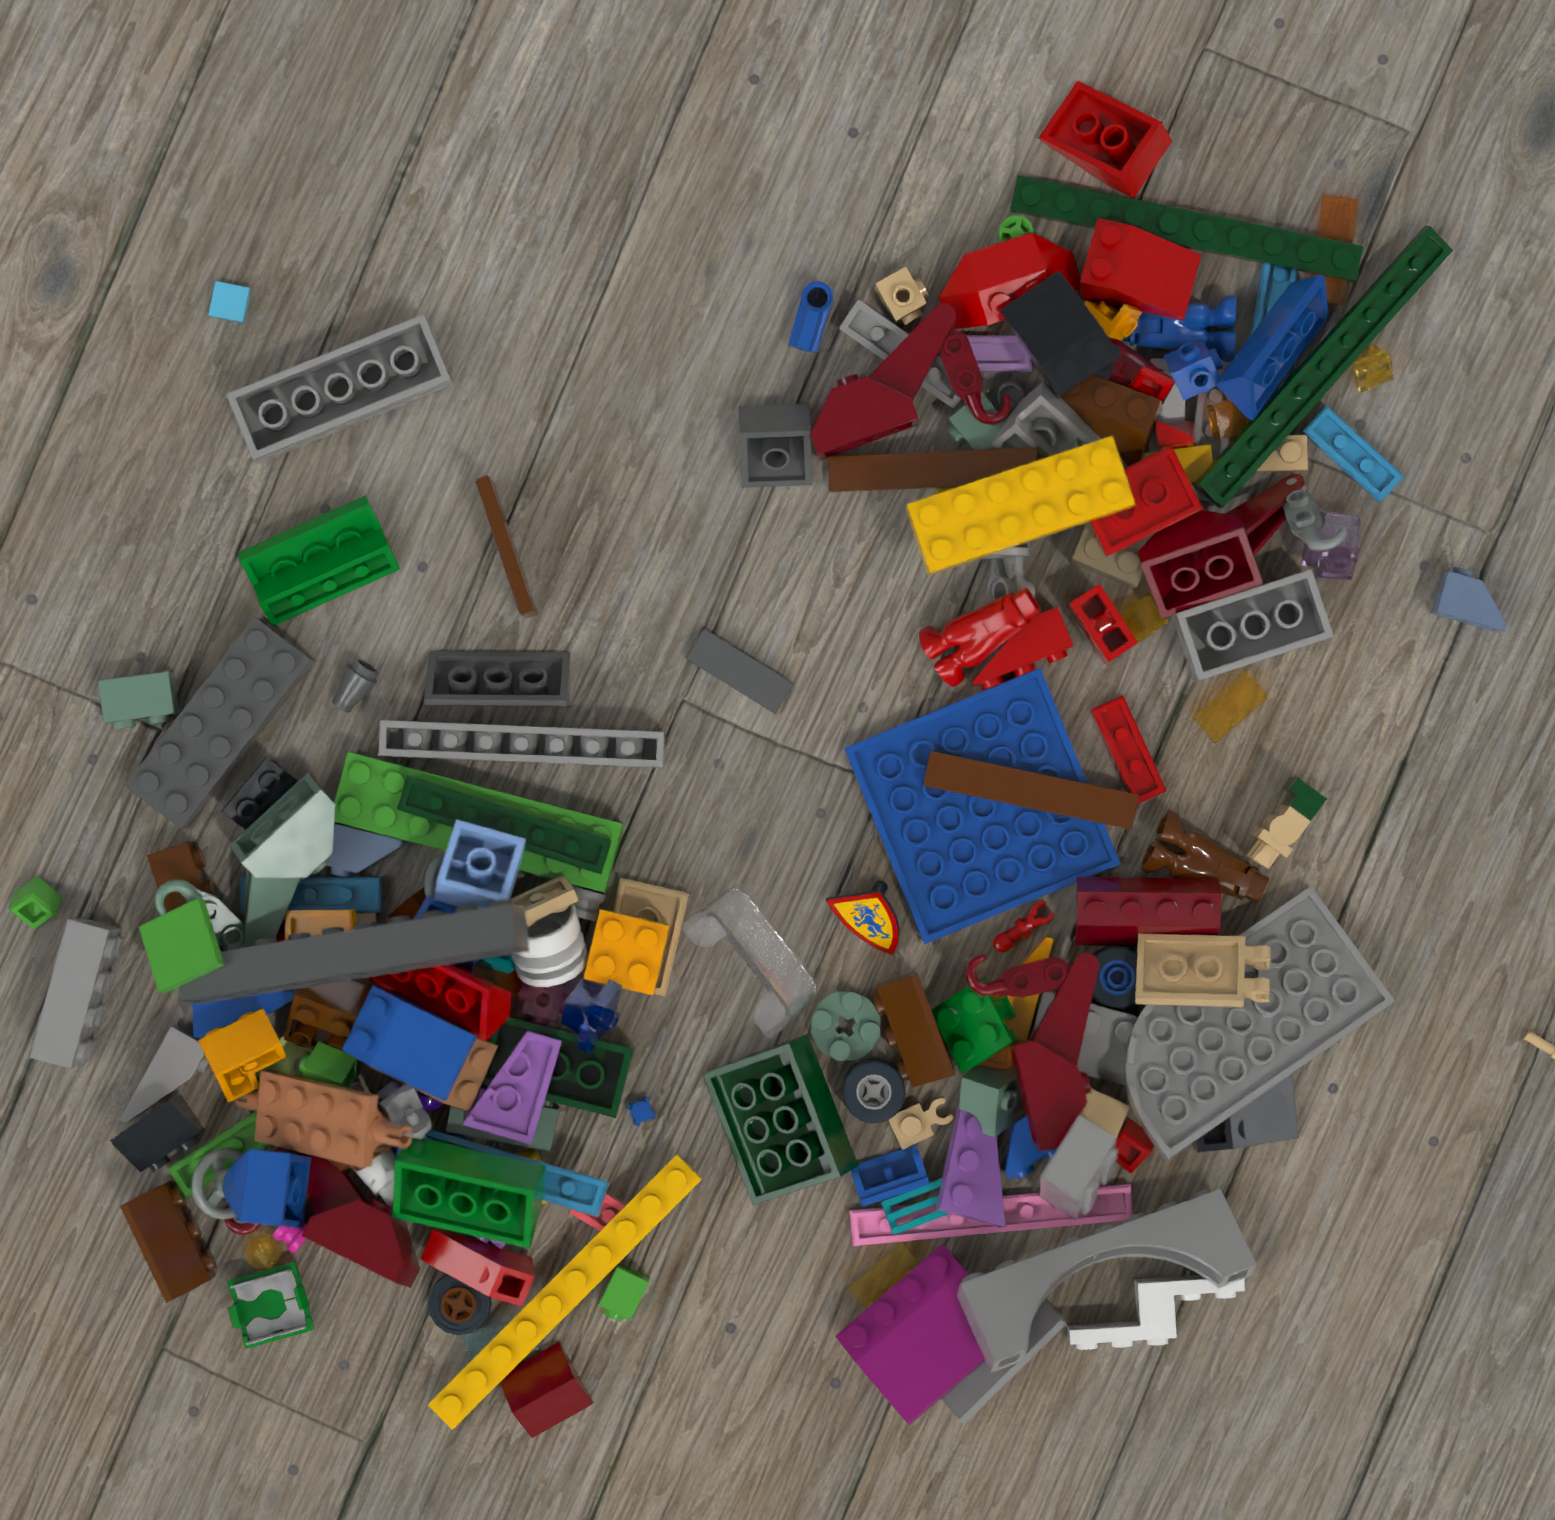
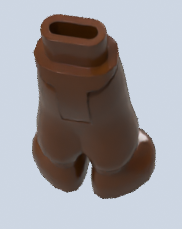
[1140,809,1269,903]

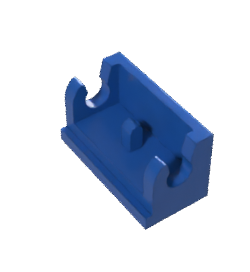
[851,1144,930,1207]

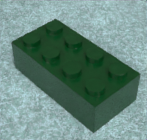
[482,1014,635,1118]

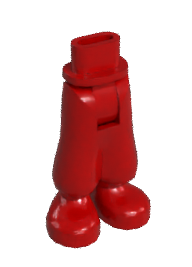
[919,588,1041,687]

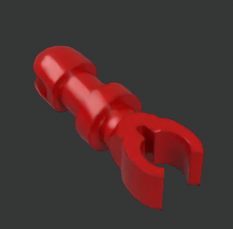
[993,901,1055,953]

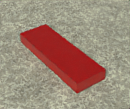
[1090,695,1167,805]

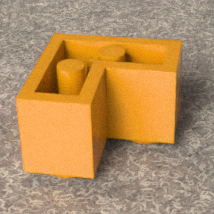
[198,1009,286,1103]

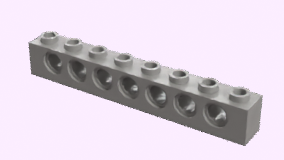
[378,720,666,768]

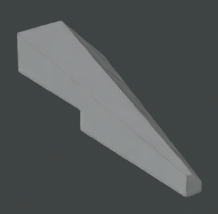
[992,381,1129,469]

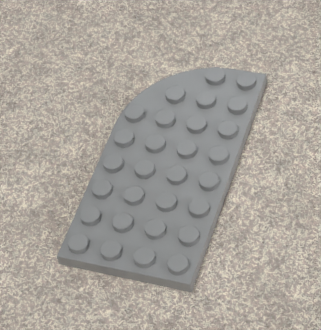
[1124,886,1395,1161]

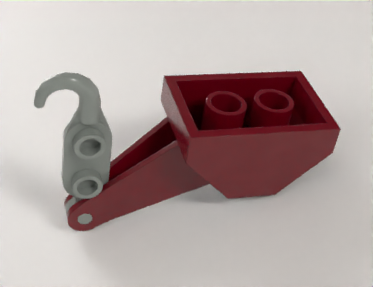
[1138,474,1346,618]

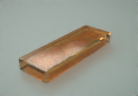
[1311,195,1359,305]

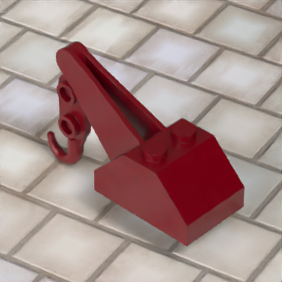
[810,303,1011,461]
[966,953,1099,1152]
[224,1147,420,1288]

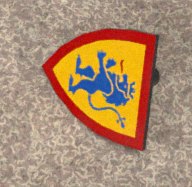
[825,880,900,956]

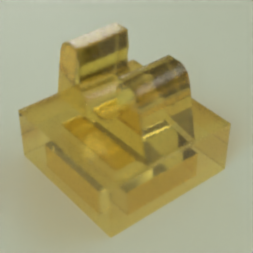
[1352,345,1393,393]

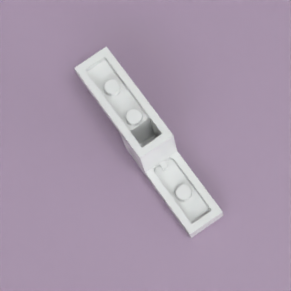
[1067,1275,1245,1350]

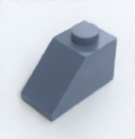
[1430,567,1507,633]
[326,823,405,878]

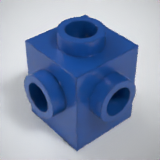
[1164,338,1223,401]

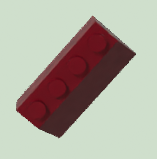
[1075,877,1222,946]

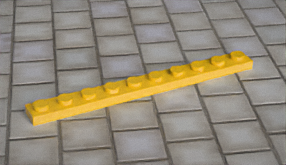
[428,1153,703,1430]

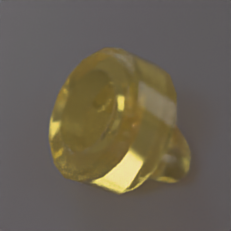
[245,1234,282,1270]

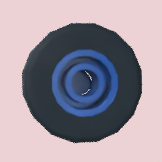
[1092,945,1137,1009]

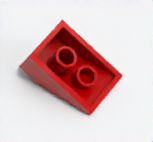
[1039,81,1172,199]
[1080,218,1201,321]

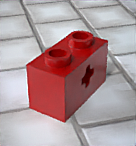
[1067,584,1138,664]

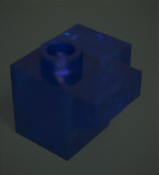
[561,978,622,1054]

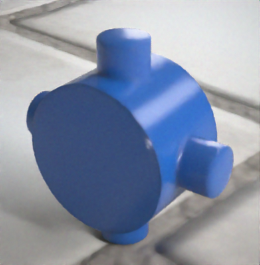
[626,1096,657,1126]

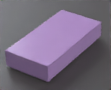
[967,336,1032,372]

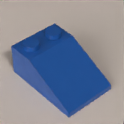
[342,985,477,1101]

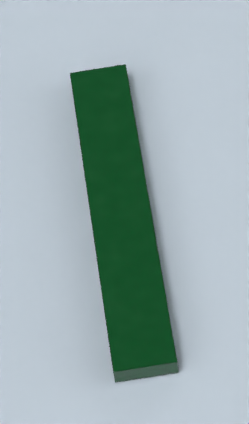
[397,776,612,875]

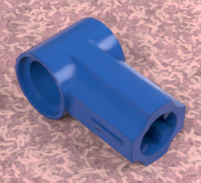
[788,281,833,354]

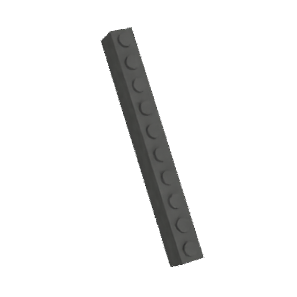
[179,899,529,1005]

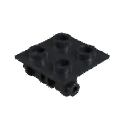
[221,757,298,830]

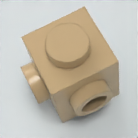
[874,267,929,326]

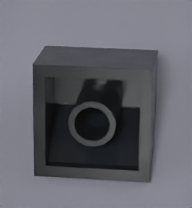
[110,1095,205,1173]

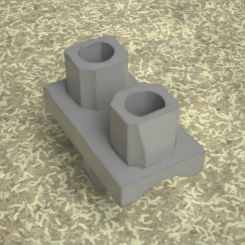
[377,1082,432,1139]

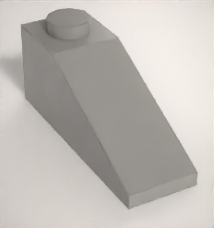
[120,1024,210,1123]

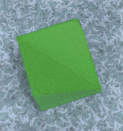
[8,876,62,929]

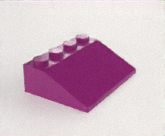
[835,1244,985,1425]

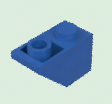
[1003,1113,1059,1180]

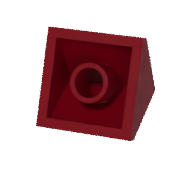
[500,1341,594,1438]

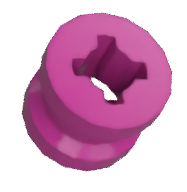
[272,1221,307,1254]

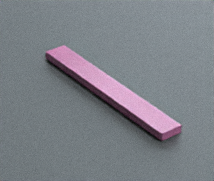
[849,1183,1133,1246]

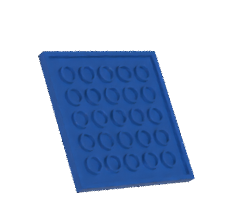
[844,668,1120,944]

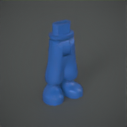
[1120,295,1236,362]

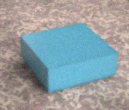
[208,281,252,324]

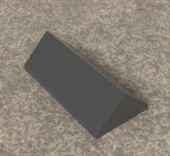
[424,651,570,707]

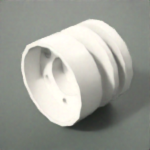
[512,903,588,987]

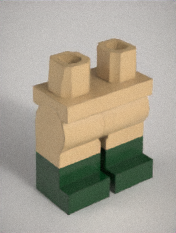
[1246,777,1327,869]

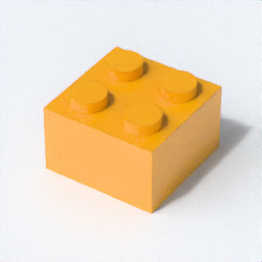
[583,909,671,995]

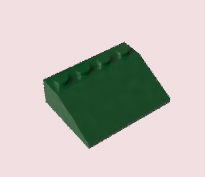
[702,1034,859,1205]

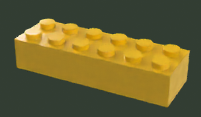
[905,436,1135,575]

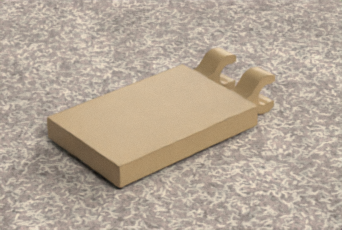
[1135,934,1271,1007]

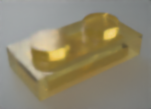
[1192,671,1269,743]
[848,1241,920,1309]

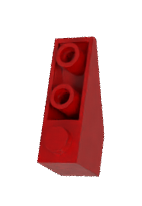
[971,607,1074,690]
[420,1227,535,1307]

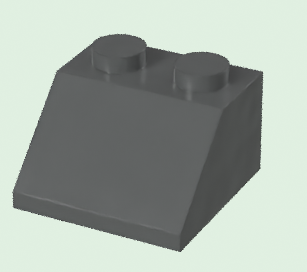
[739,404,812,488]

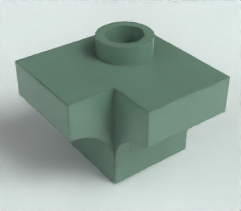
[959,1065,1022,1137]

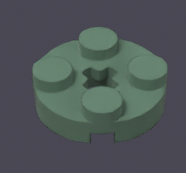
[811,991,881,1061]

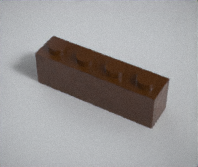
[147,842,223,951]

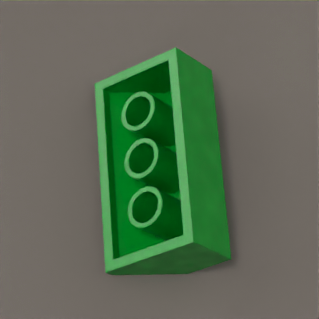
[392,1138,546,1248]

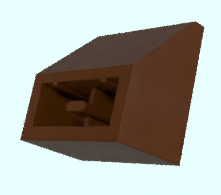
[284,980,372,1052]

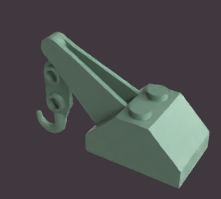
[155,773,335,948]

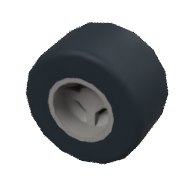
[841,1058,906,1124]

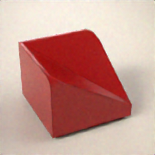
[1155,420,1196,450]

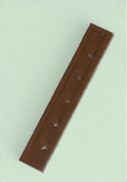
[828,447,1039,493]
[923,751,1139,829]

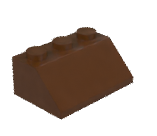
[1061,376,1163,466]
[872,971,955,1087]
[120,1180,217,1303]

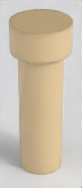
[1523,1030,1555,1060]

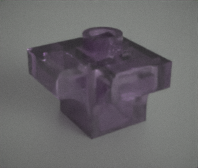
[1302,512,1361,580]

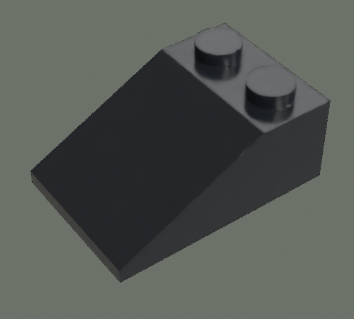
[1000,271,1121,399]

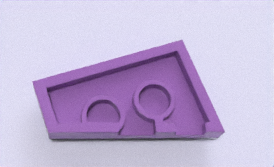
[462,1030,562,1144]
[936,1107,1006,1228]

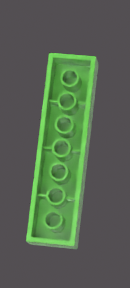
[334,752,624,893]

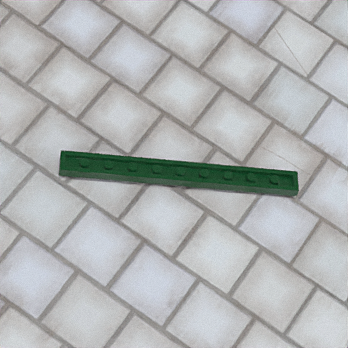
[1010,175,1364,283]
[1194,226,1453,508]

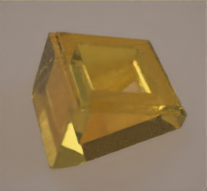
[1120,593,1169,645]

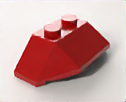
[939,232,1081,329]

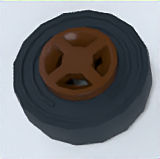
[428,1274,492,1336]

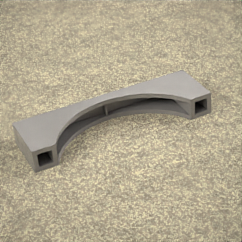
[957,1189,1256,1373]

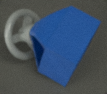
[191,1148,312,1229]

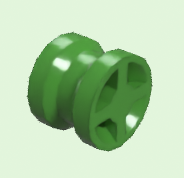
[997,215,1034,242]

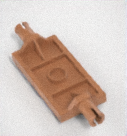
[236,1069,412,1168]

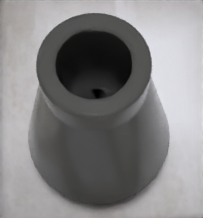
[332,658,379,713]

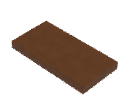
[475,475,538,618]

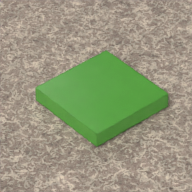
[139,898,225,993]

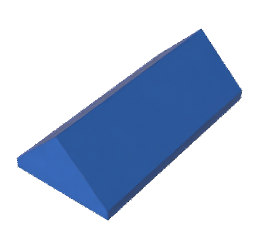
[1215,274,1329,421]

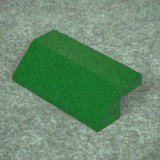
[237,495,400,627]

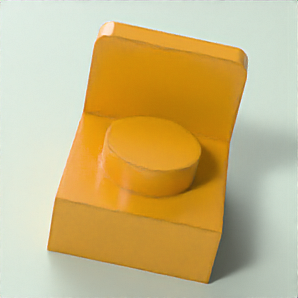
[1084,300,1142,341]

